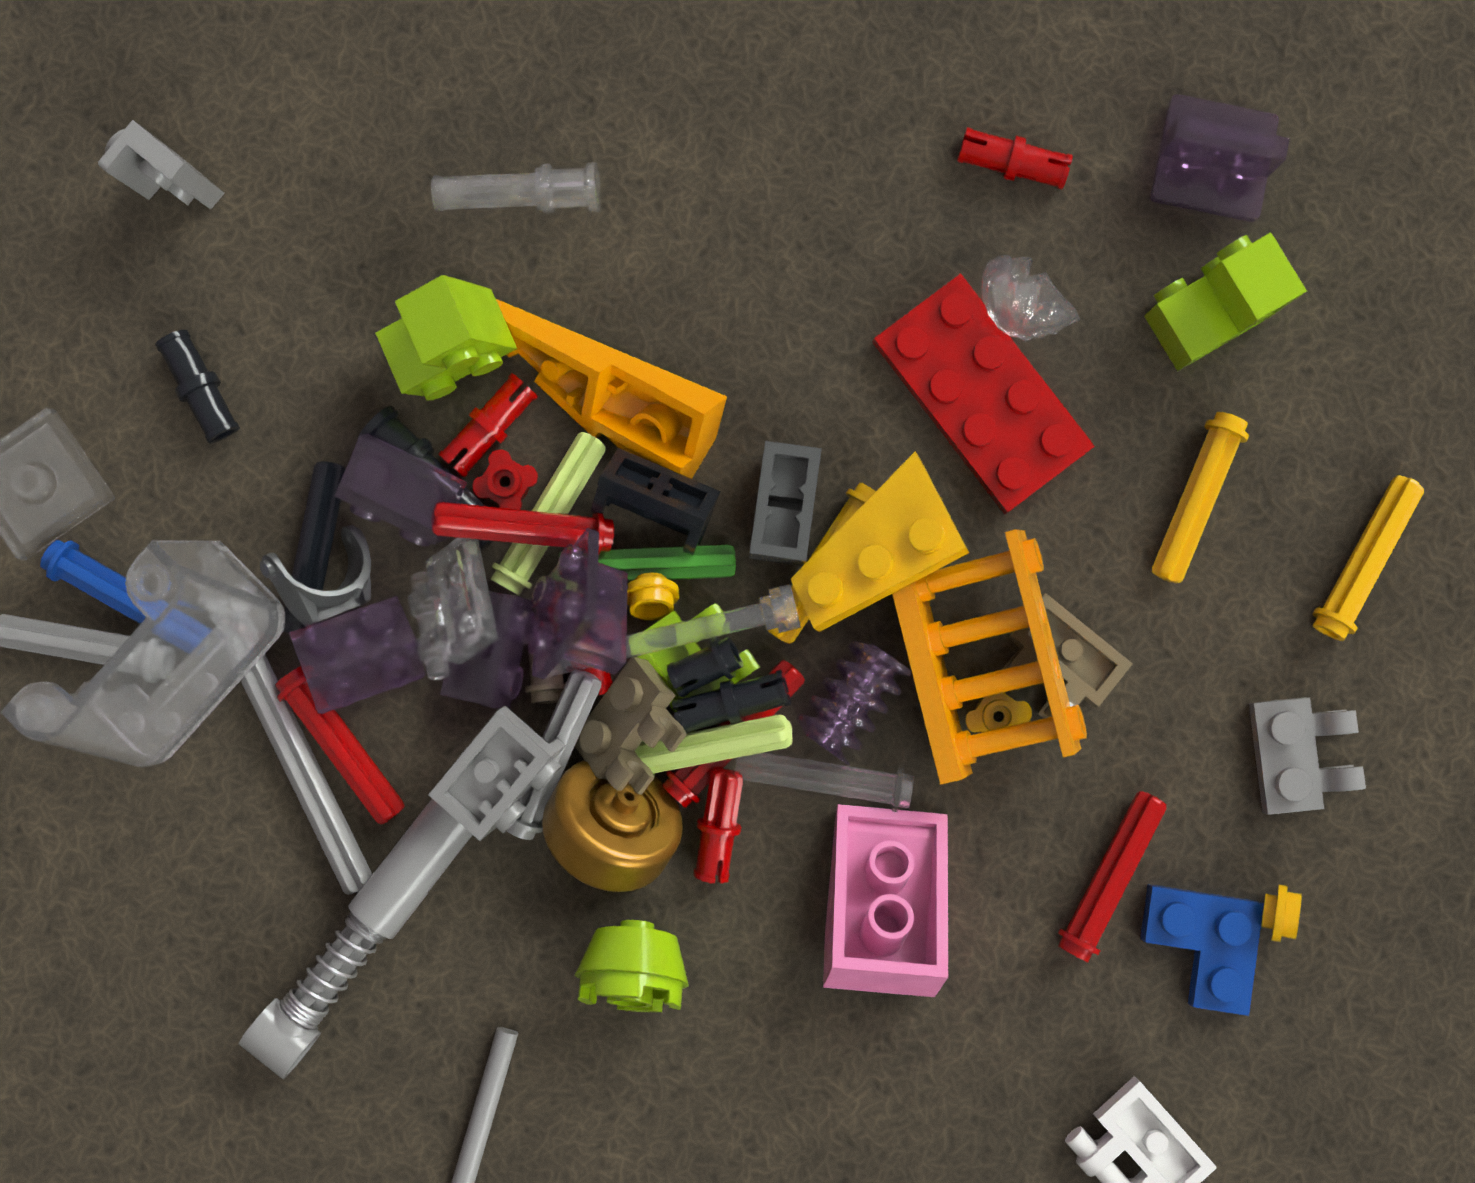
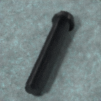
[277,461,347,637]

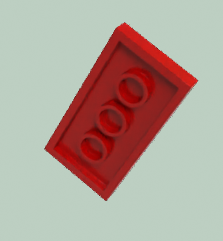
[872,273,1095,515]

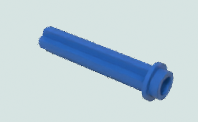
[40,540,209,652]

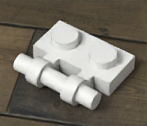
[1065,1076,1217,1183]

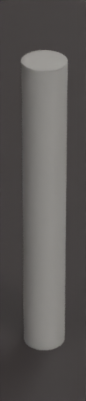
[451,1027,518,1183]

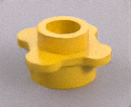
[965,692,1032,733]

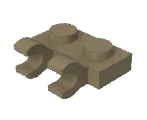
[1001,593,1133,718]
[575,656,687,795]

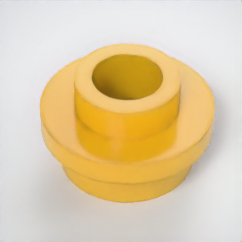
[623,572,679,620]
[1261,884,1302,942]

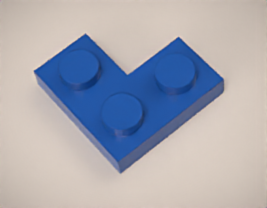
[1140,884,1264,1016]

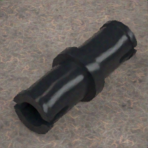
[155,330,240,444]
[672,669,792,734]

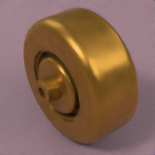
[542,760,683,892]

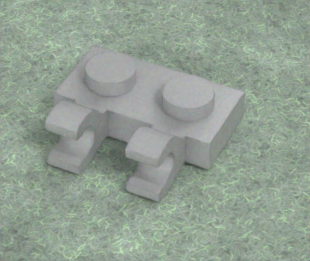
[1249,697,1366,815]

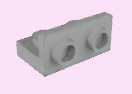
[98,120,225,209]
[429,706,566,841]

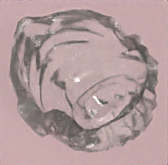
[981,255,1080,341]

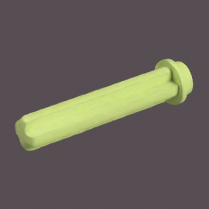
[491,432,606,596]
[635,714,793,774]

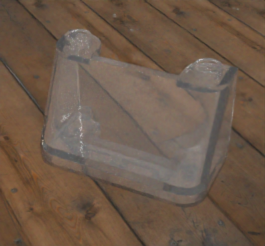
[1,540,286,768]

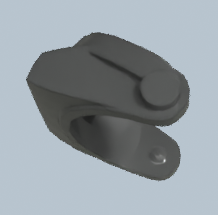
[260,525,371,627]

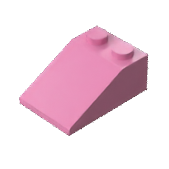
[823,804,948,997]

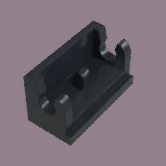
[591,448,721,555]

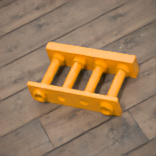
[892,529,1087,785]

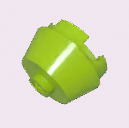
[575,920,689,1012]

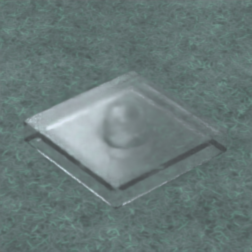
[0,407,115,561]

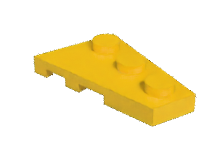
[790,451,969,632]

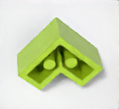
[1144,232,1307,371]
[375,275,517,400]

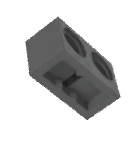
[749,441,822,566]

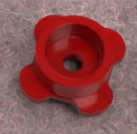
[472,449,538,510]

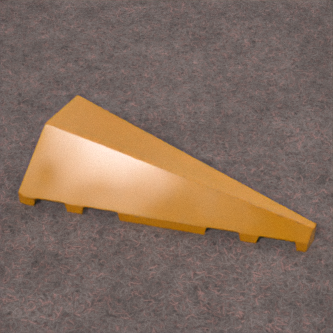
[496,299,727,479]

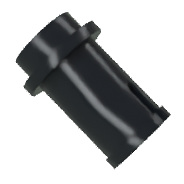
[667,637,743,697]

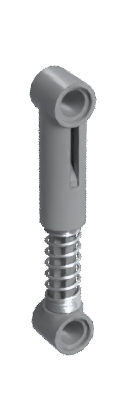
[239,799,472,1079]

